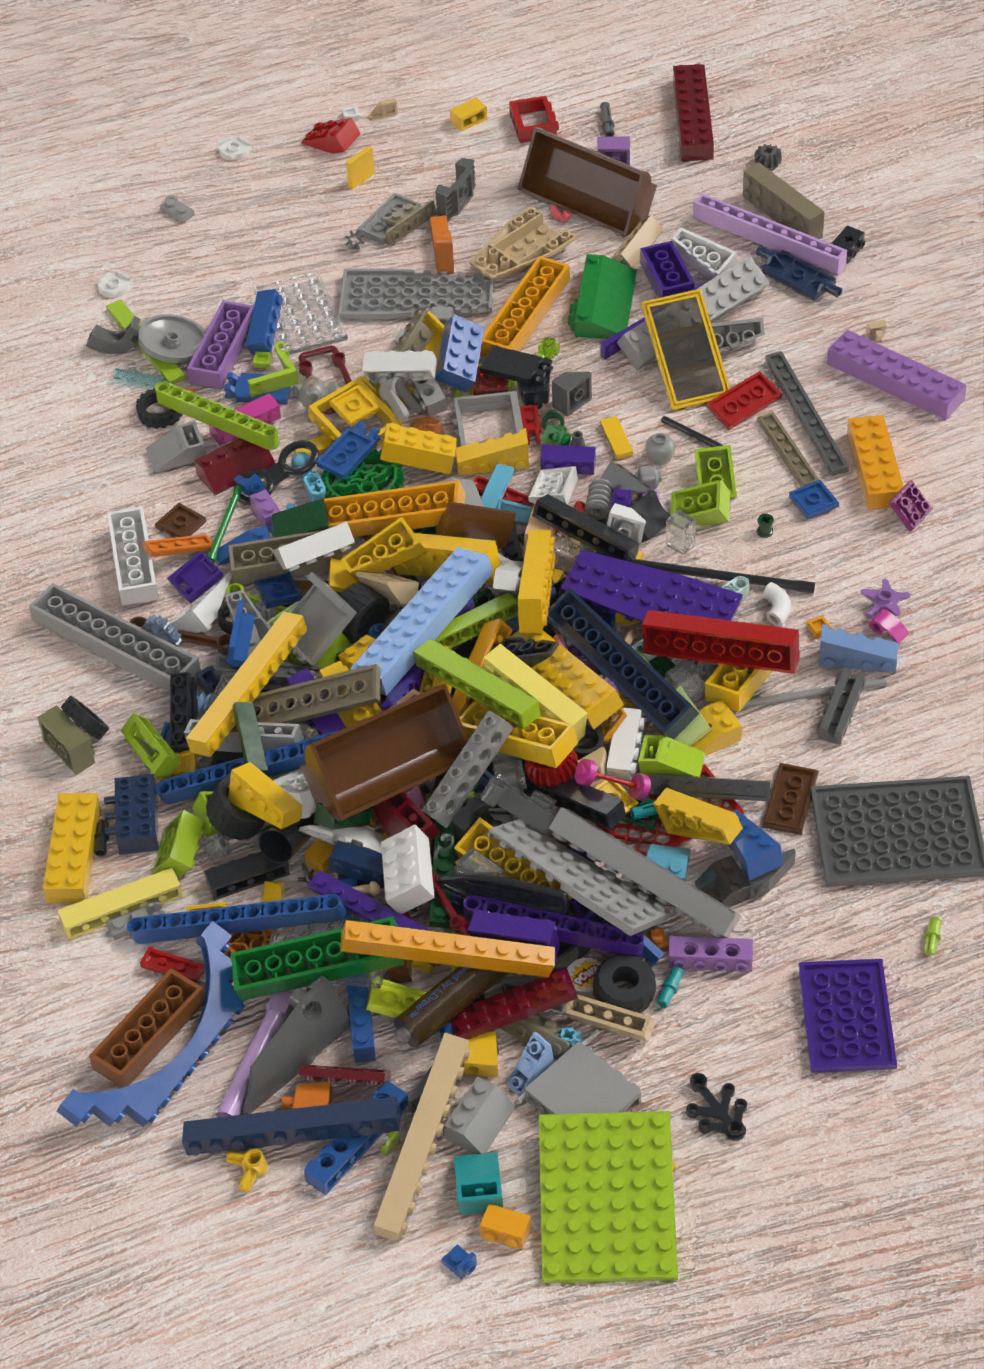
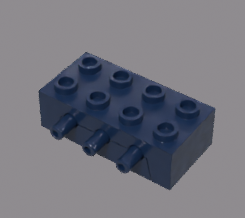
[104,774,159,855]

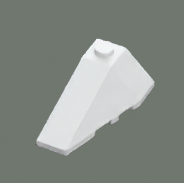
[299,825,384,854]

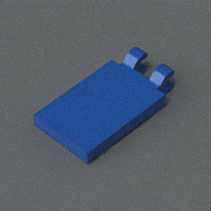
[224,372,291,405]
[316,421,382,480]

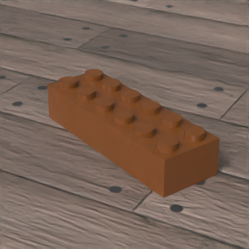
[89,969,205,1088]

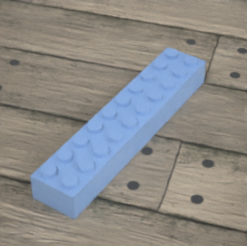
[350,547,493,696]

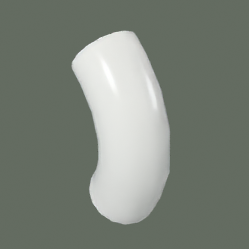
[763,582,791,627]

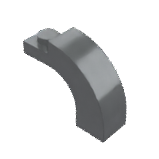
[86,316,141,354]

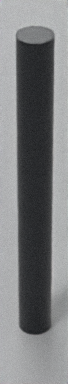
[661,416,723,447]

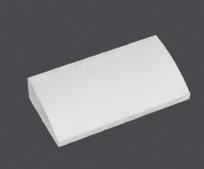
[529,466,578,504]

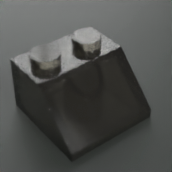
[695,855,751,907]

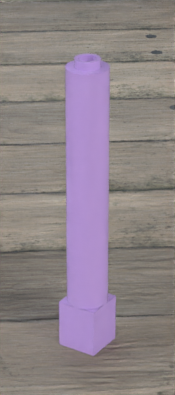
[216,991,294,1117]

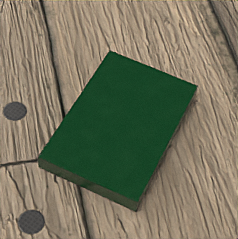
[272,498,329,538]

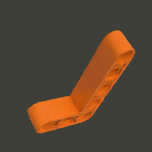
[430,215,454,274]

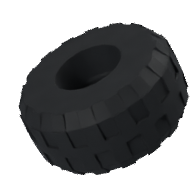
[593,954,656,1013]

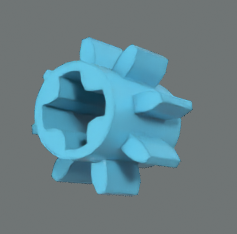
[556,1027,582,1050]

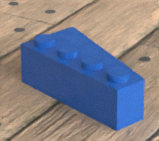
[728,810,784,881]

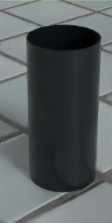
[259,812,320,863]

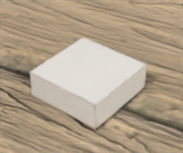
[342,106,360,121]

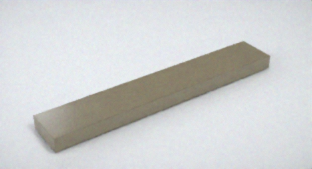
[757,412,819,487]

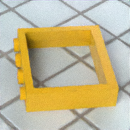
[308,377,402,449]

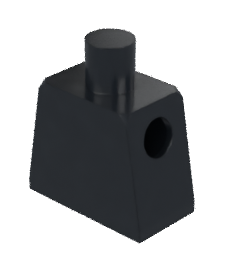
[517,373,551,409]

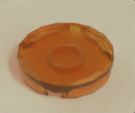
[409,417,444,435]

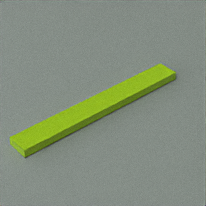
[106,299,186,385]

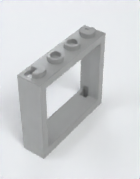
[451,391,523,447]

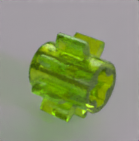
[538,337,560,359]

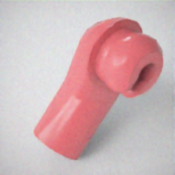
[550,205,571,222]

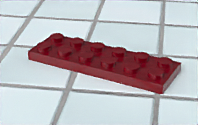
[451,969,578,1040]

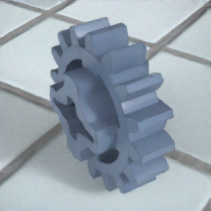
[143,615,182,647]

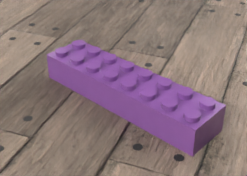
[827,330,967,420]

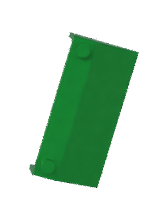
[574,254,637,339]

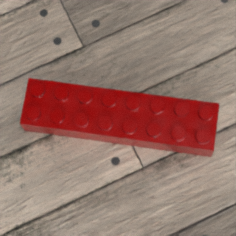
[642,610,800,674]

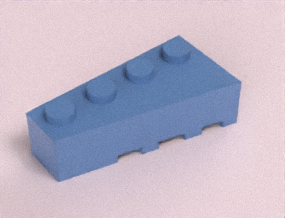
[819,624,898,673]

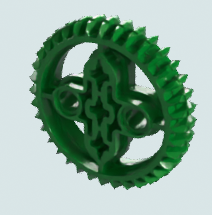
[321,449,405,498]

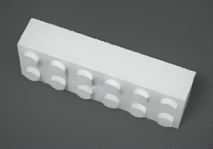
[107,506,159,606]

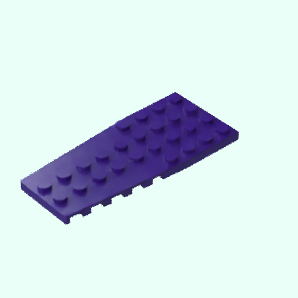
[561,550,743,623]

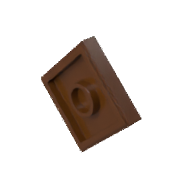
[155,503,207,538]

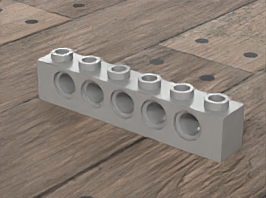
[422,711,514,828]

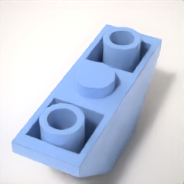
[506,1032,554,1097]

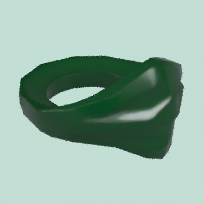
[542,409,565,431]

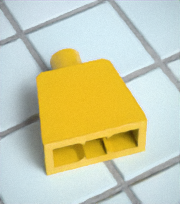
[463,1031,499,1077]

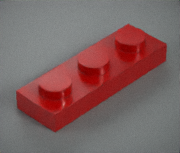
[140,947,205,984]

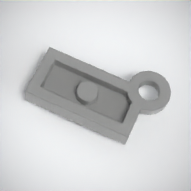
[160,195,195,223]

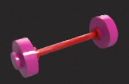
[575,759,651,800]

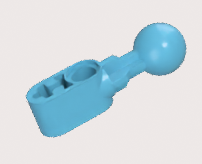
[291,452,326,502]

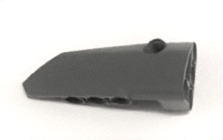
[241,975,351,1114]

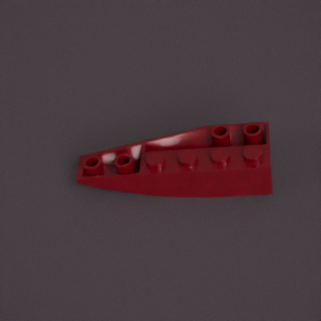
[373,792,441,843]

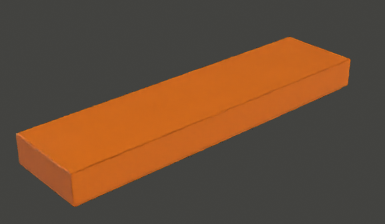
[142,534,213,557]

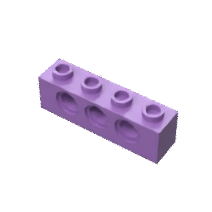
[669,936,753,972]

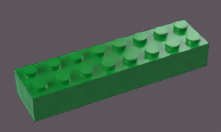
[231,917,404,1001]

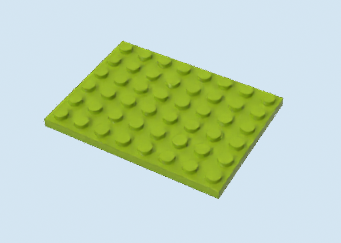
[539,1111,678,1284]

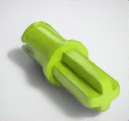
[924,917,943,956]

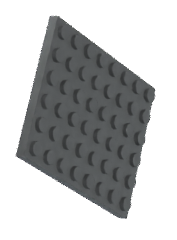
[811,776,984,887]

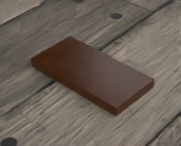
[763,763,819,835]

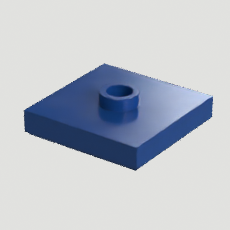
[789,480,839,520]

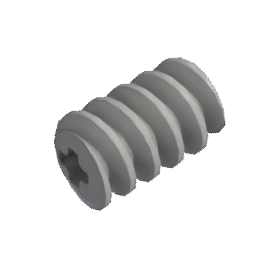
[585,479,612,520]

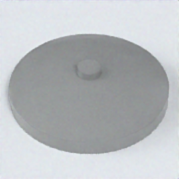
[138,314,205,363]

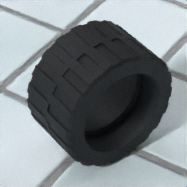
[339,582,390,644]
[206,774,266,840]

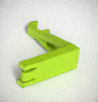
[247,341,298,397]

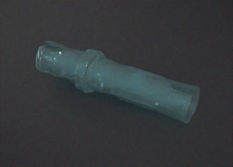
[113,368,166,386]

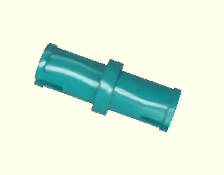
[656,967,684,1008]

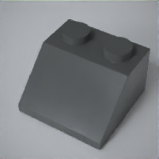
[552,372,592,417]

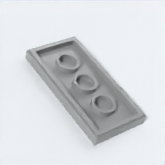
[356,193,421,245]

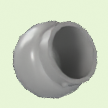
[645,433,675,466]

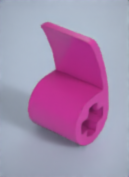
[869,609,909,644]

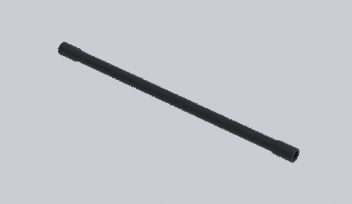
[597,553,815,593]

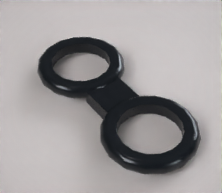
[234,440,319,505]

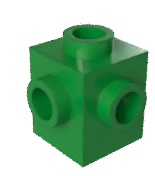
[541,423,572,446]

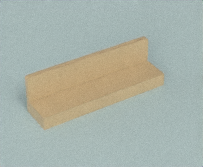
[611,214,663,268]

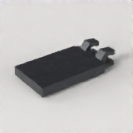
[480,346,553,385]

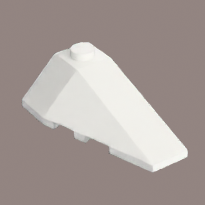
[171,573,232,634]

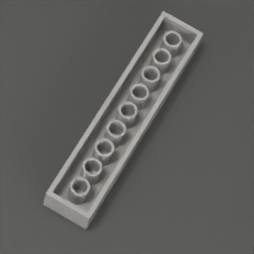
[617,256,770,370]
[29,583,201,693]
[549,807,742,938]

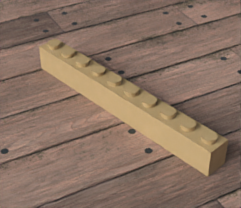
[373,1033,471,1242]

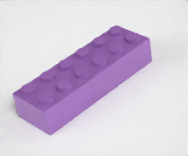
[187,300,254,389]

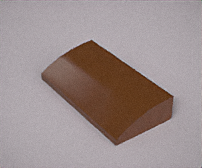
[436,502,516,549]

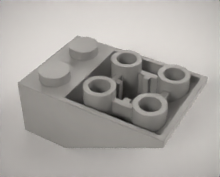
[146,421,206,473]

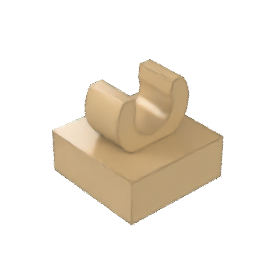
[866,320,887,342]

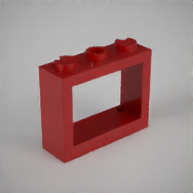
[509,95,559,143]

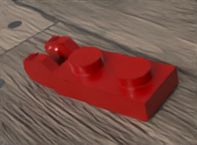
[520,405,541,445]

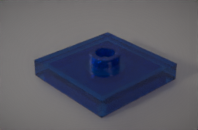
[254,572,302,609]

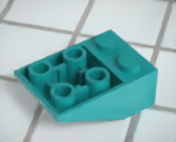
[454,1152,503,1215]

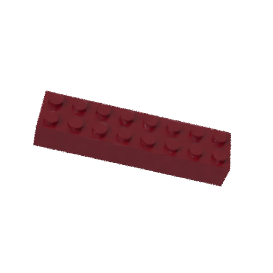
[673,64,714,161]

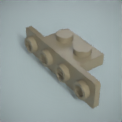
[385,200,436,246]
[392,307,434,352]
[499,1013,570,1060]

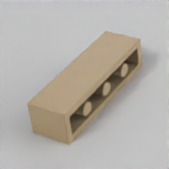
[565,994,655,1043]

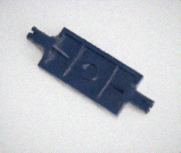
[756,245,843,301]

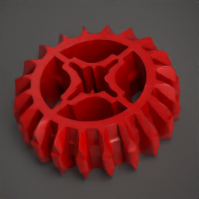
[525,750,578,787]

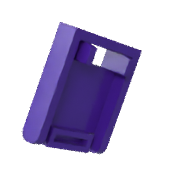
[167,552,224,604]

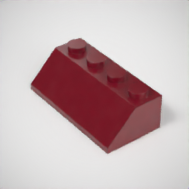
[194,438,276,495]

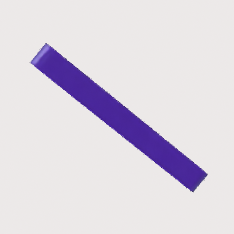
[463,895,644,957]

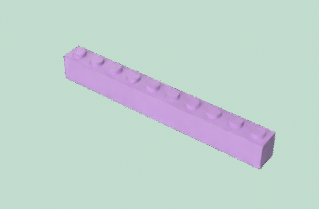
[693,193,847,275]

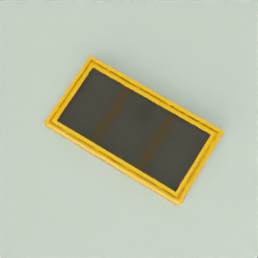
[641,289,730,411]

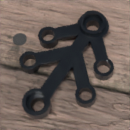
[686,1073,747,1141]

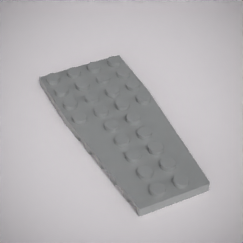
[339,269,494,319]
[487,819,671,936]

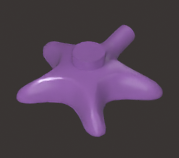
[861,579,911,619]

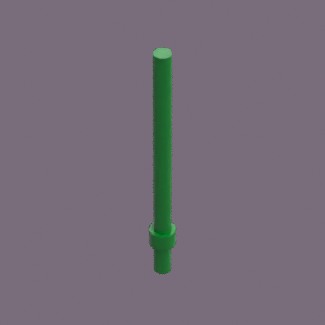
[206,485,243,564]

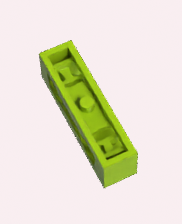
[120,713,181,779]

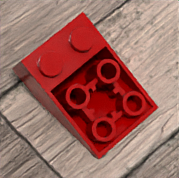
[301,118,361,154]

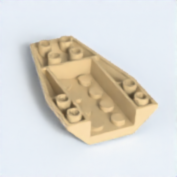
[469,206,577,280]

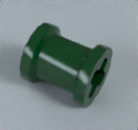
[757,513,774,538]

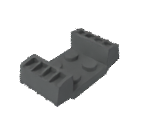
[435,158,476,222]

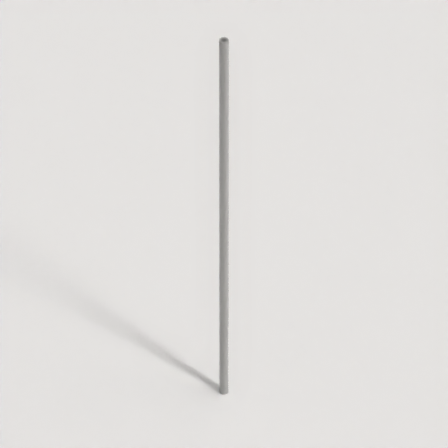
[603,678,886,725]

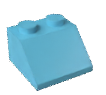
[647,844,691,881]

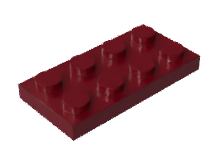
[299,1064,391,1085]

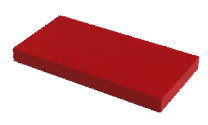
[706,371,783,430]

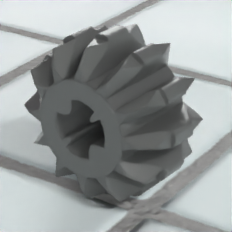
[754,144,782,170]

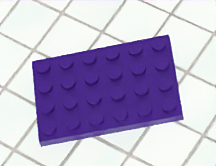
[798,959,897,1073]

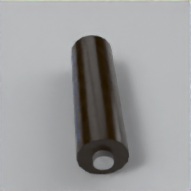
[393,966,508,1048]

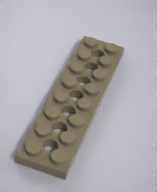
[253,664,380,724]

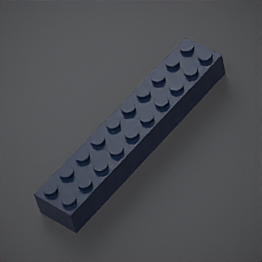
[547,587,699,739]

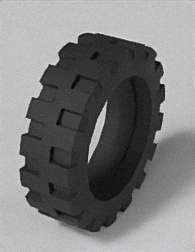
[136,388,183,429]
[61,696,110,740]

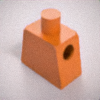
[282,1081,333,1109]

